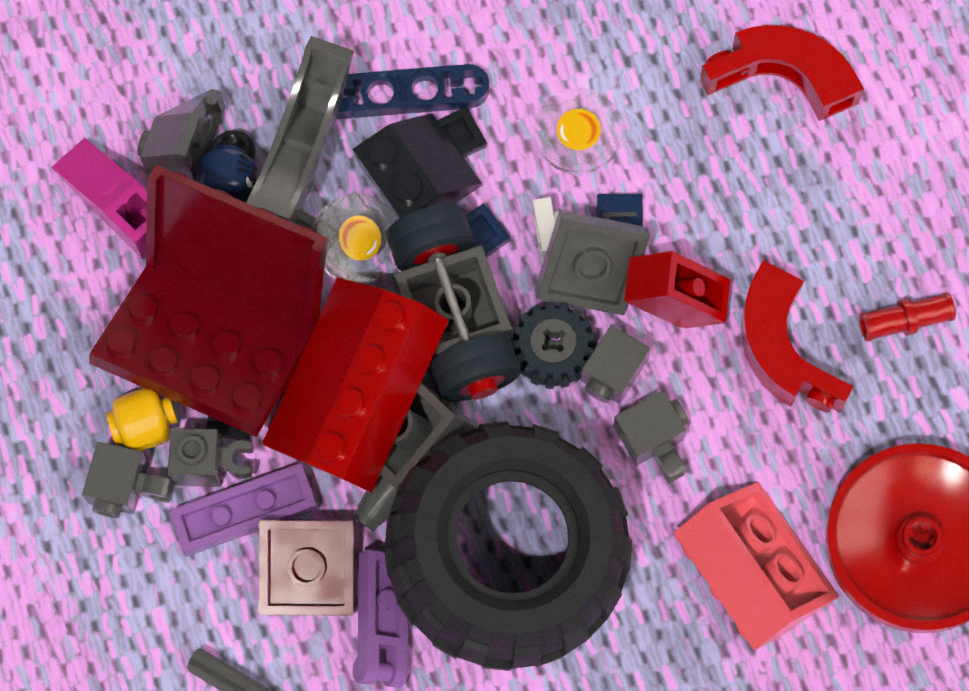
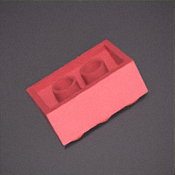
[673,482,839,651]

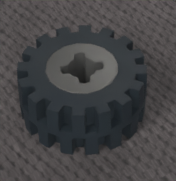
[512,301,595,389]

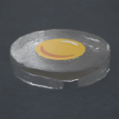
[534,88,623,176]
[313,193,397,284]

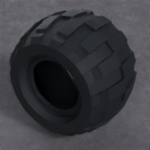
[384,421,633,671]

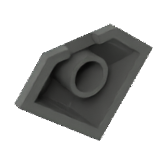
[137,89,225,181]

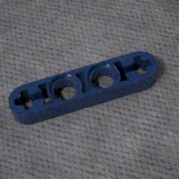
[337,64,490,119]

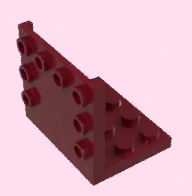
[89,165,328,437]

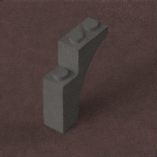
[246,36,354,224]

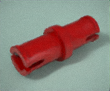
[858,292,956,342]

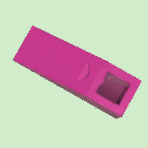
[51,138,147,260]

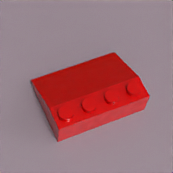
[261,277,449,493]

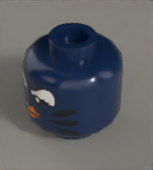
[196,145,257,203]

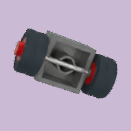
[386,203,521,402]

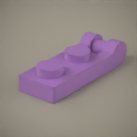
[352,549,409,688]

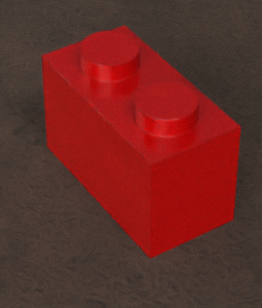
[624,251,731,328]

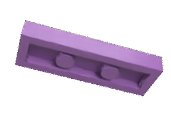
[169,462,318,557]

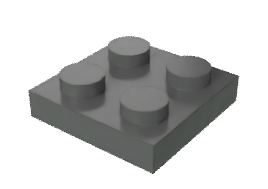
[534,210,650,315]

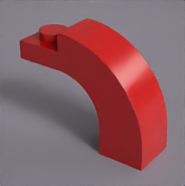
[700,25,864,121]
[741,260,854,413]

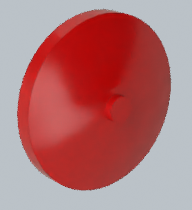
[825,443,969,633]

